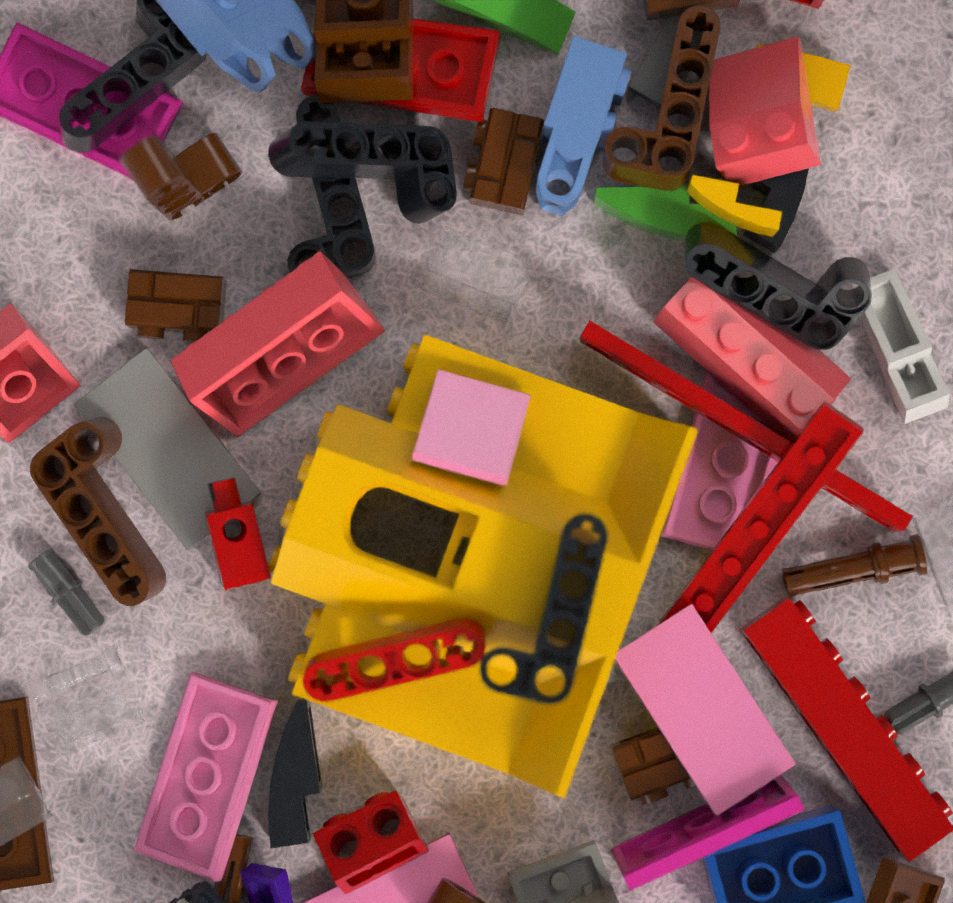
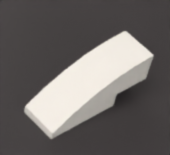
[851,269,950,424]

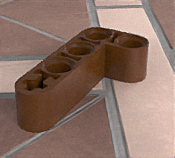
[603,5,720,191]
[120,133,242,221]
[30,417,166,606]

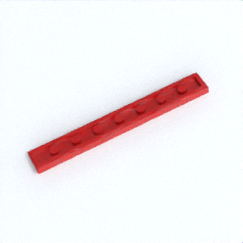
[579,321,913,532]

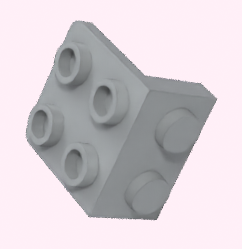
[507,840,619,903]

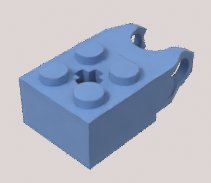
[156,0,317,93]
[536,36,632,217]

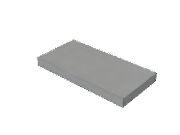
[73,347,261,550]

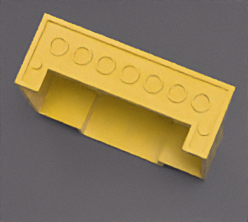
[268,334,698,799]

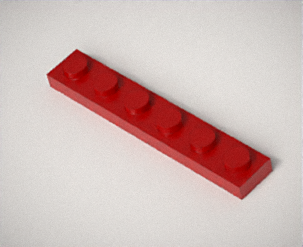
[659,400,864,633]

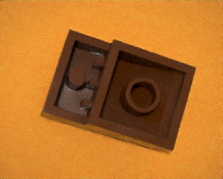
[314,0,414,103]

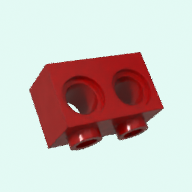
[312,790,429,894]

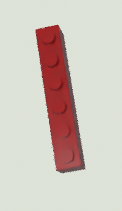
[739,597,953,863]

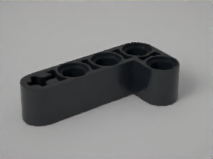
[59,0,207,153]
[287,95,376,279]
[268,122,457,224]
[685,222,872,350]
[479,513,608,704]

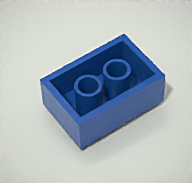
[702,805,866,903]

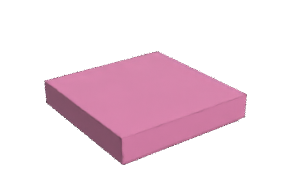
[412,370,531,486]

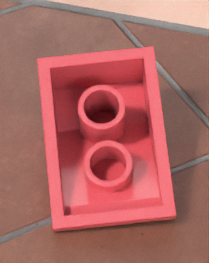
[709,36,821,186]

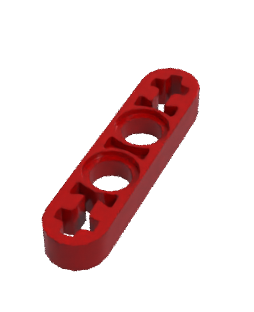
[302,618,487,702]

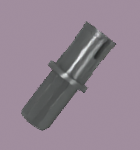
[28,548,105,636]
[884,672,953,734]

